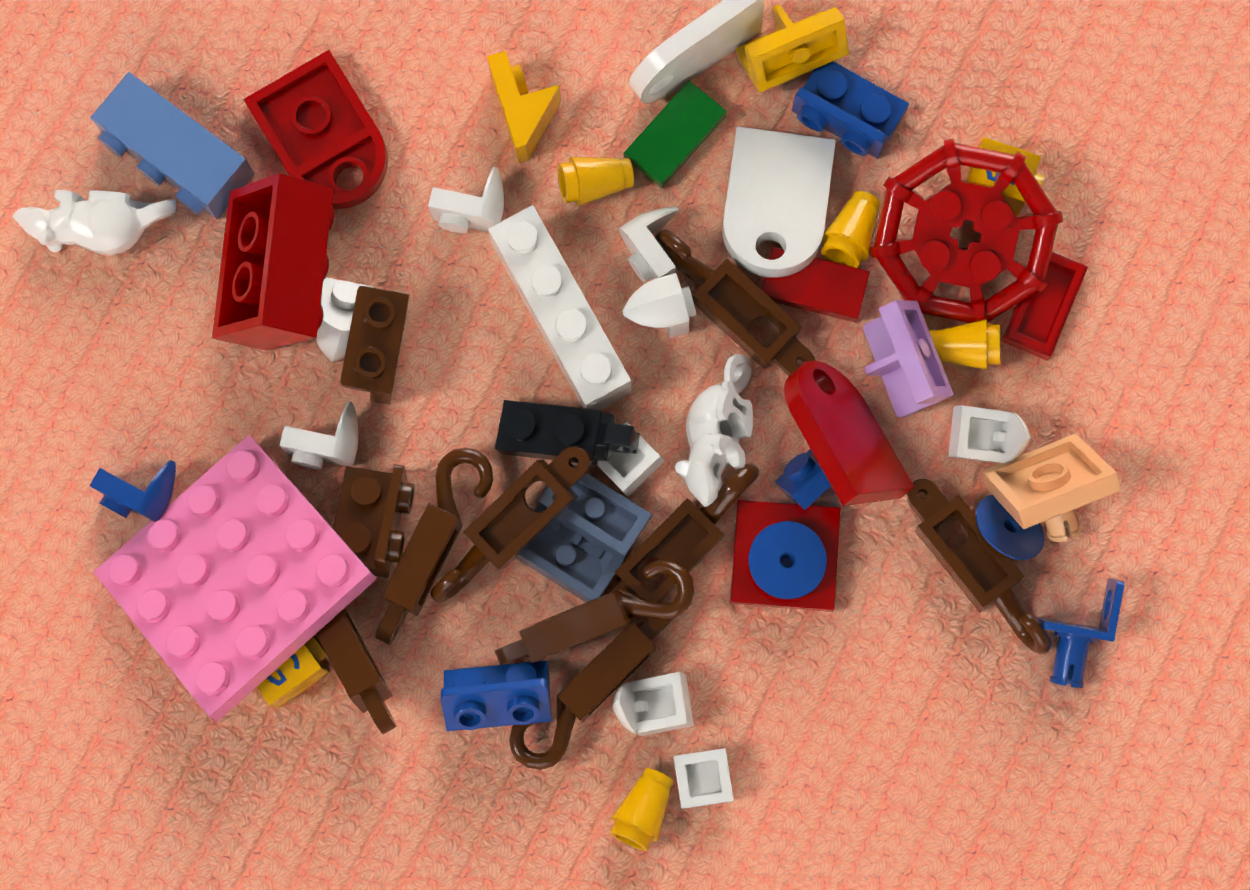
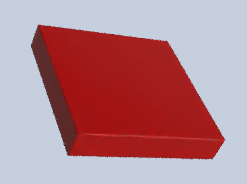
[730,500,841,612]

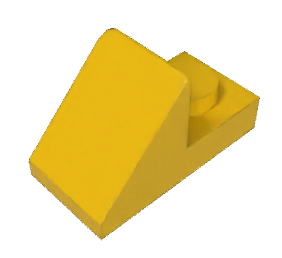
[487,50,561,163]

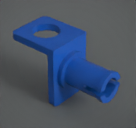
[1037,578,1124,688]

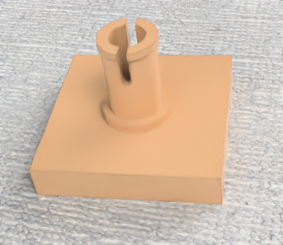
[982,434,1121,542]

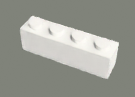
[488,205,632,410]

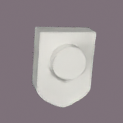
[428,166,504,233]
[618,207,679,283]
[622,273,696,339]
[316,277,373,362]
[279,401,359,469]
[948,405,1031,463]
[612,672,694,736]

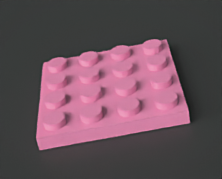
[93,435,377,722]

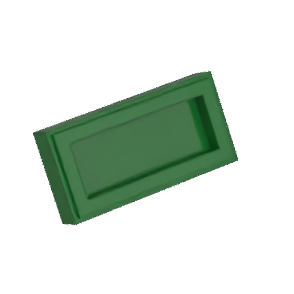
[624,81,727,189]

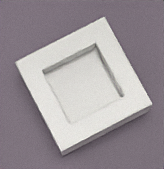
[597,422,665,497]
[673,748,734,809]

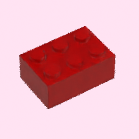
[212,173,335,351]

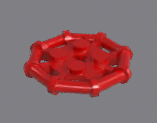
[870,138,1063,323]

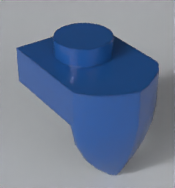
[775,449,831,510]
[89,460,176,522]

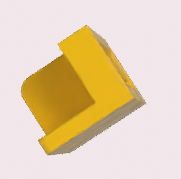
[736,4,850,93]

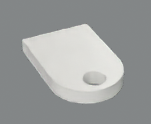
[629,0,764,104]
[722,126,836,278]

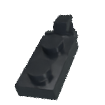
[495,400,640,465]

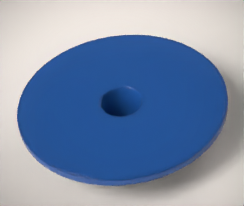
[975,495,1045,560]
[748,521,827,599]

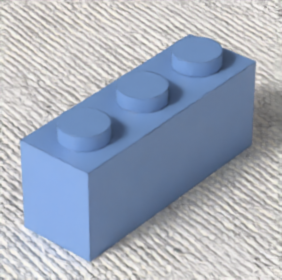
[90,72,255,219]

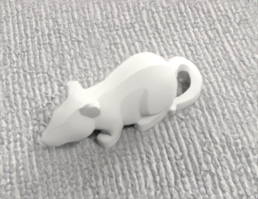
[13,190,177,256]
[675,354,753,507]

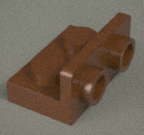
[340,286,409,405]
[333,464,415,578]

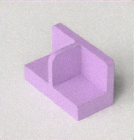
[863,300,954,417]

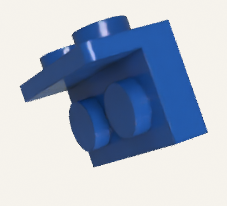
[792,61,909,159]
[441,661,552,731]

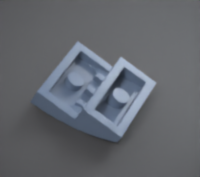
[516,464,652,603]

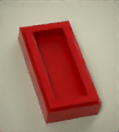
[761,247,870,323]
[1001,252,1088,361]

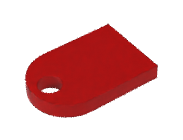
[243,50,388,209]
[784,361,915,506]

